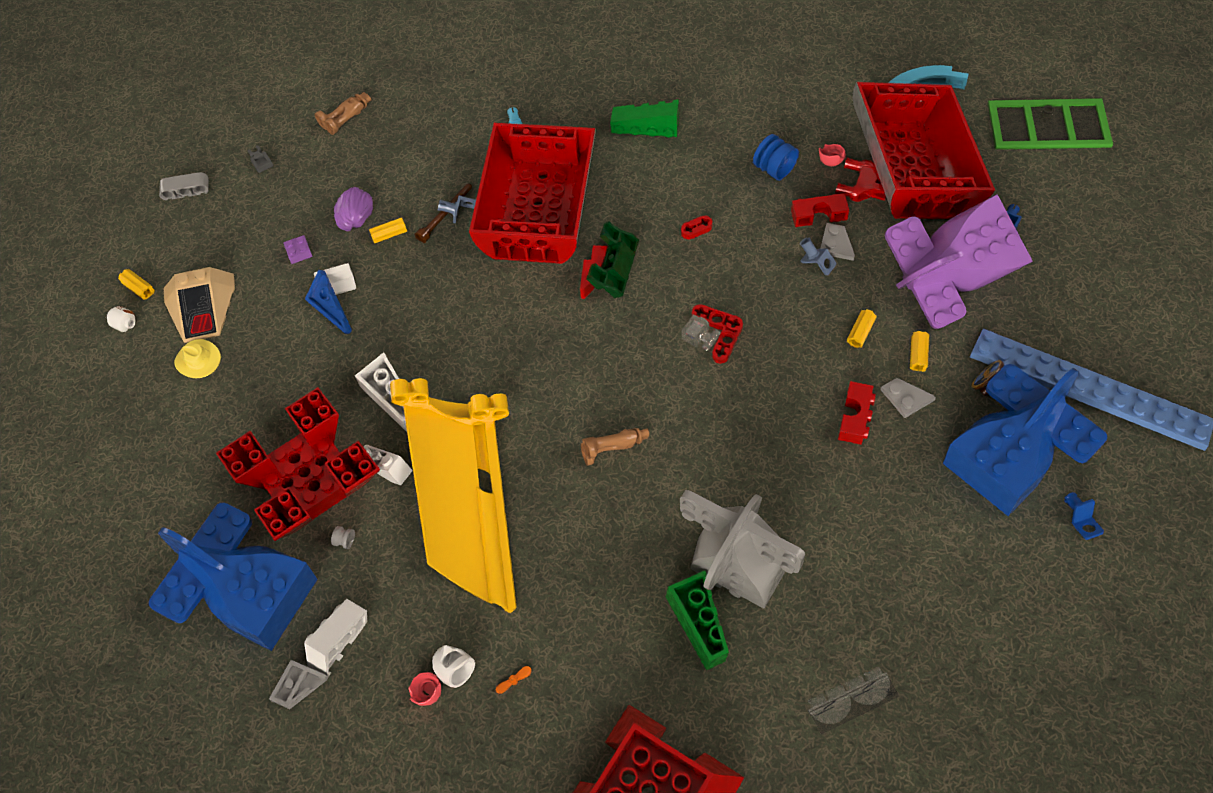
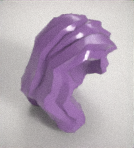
[334,187,373,231]

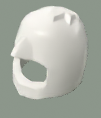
[432,645,475,688]

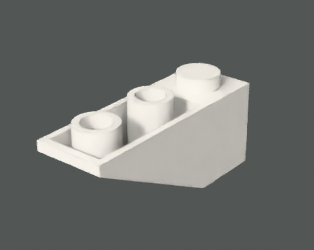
[364,445,413,485]

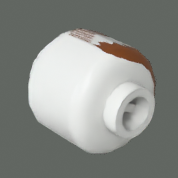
[107,306,136,332]

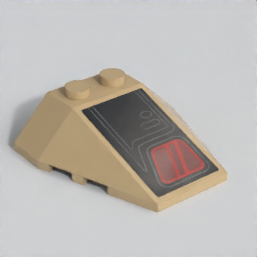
[164,267,235,343]

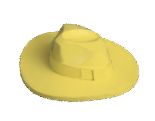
[174,339,221,378]

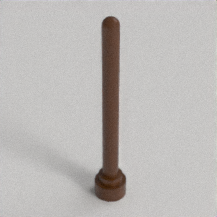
[414,183,472,243]

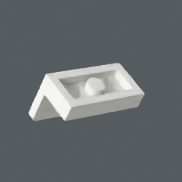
[314,263,356,295]

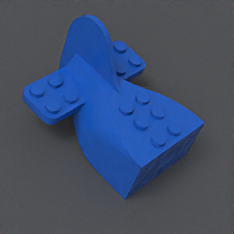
[943,364,1107,516]
[149,503,318,651]

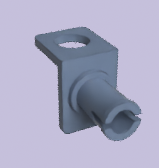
[438,196,476,223]
[800,238,836,275]

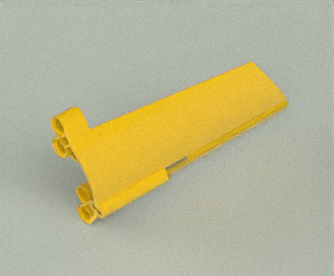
[390,378,517,613]

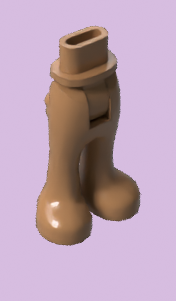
[315,92,371,135]
[581,428,649,466]

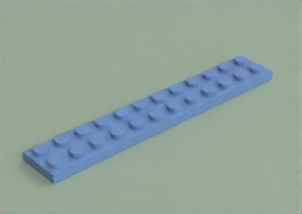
[970,329,1213,451]

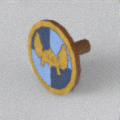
[971,360,1004,396]

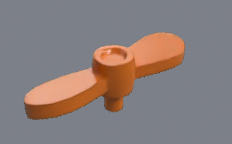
[495,666,532,694]

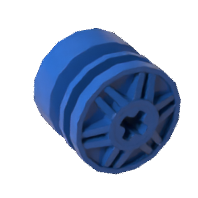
[753,134,799,181]

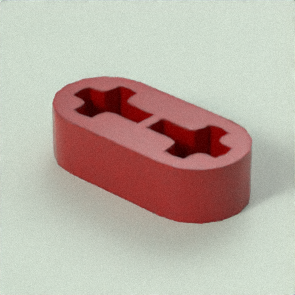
[681,216,713,239]

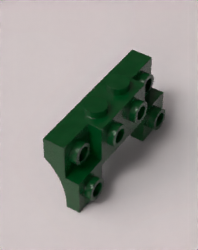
[586,221,639,299]

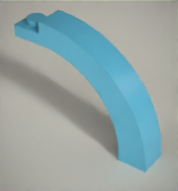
[889,65,968,90]

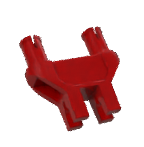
[835,157,886,202]

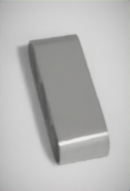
[159,172,209,200]

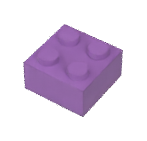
[283,235,313,264]

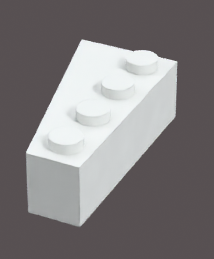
[355,352,407,432]

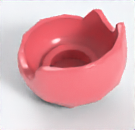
[819,144,846,167]
[408,672,442,706]

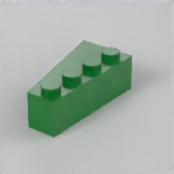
[610,99,679,138]
[666,571,729,671]

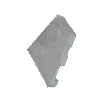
[820,223,855,261]
[881,378,936,418]
[269,660,328,709]

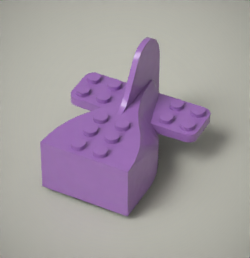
[885,194,1033,329]

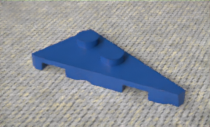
[305,270,352,334]

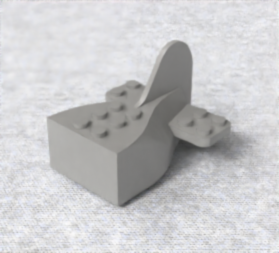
[680,490,805,608]

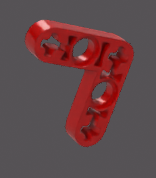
[692,304,743,364]

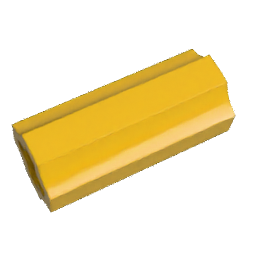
[369,217,407,243]
[118,269,155,300]
[847,309,877,348]
[910,331,929,372]

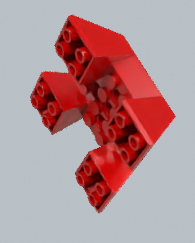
[216,387,380,541]
[573,705,744,793]

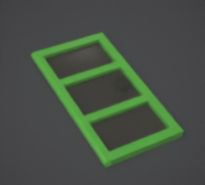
[988,98,1113,149]

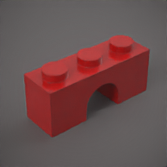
[791,193,849,227]
[838,381,876,445]

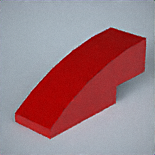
[580,245,607,299]

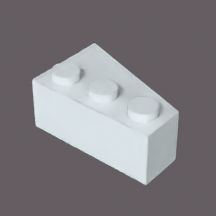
[304,599,367,677]

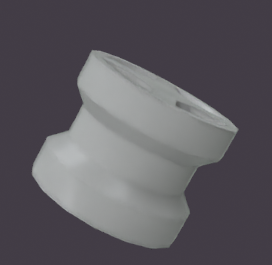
[331,526,355,549]

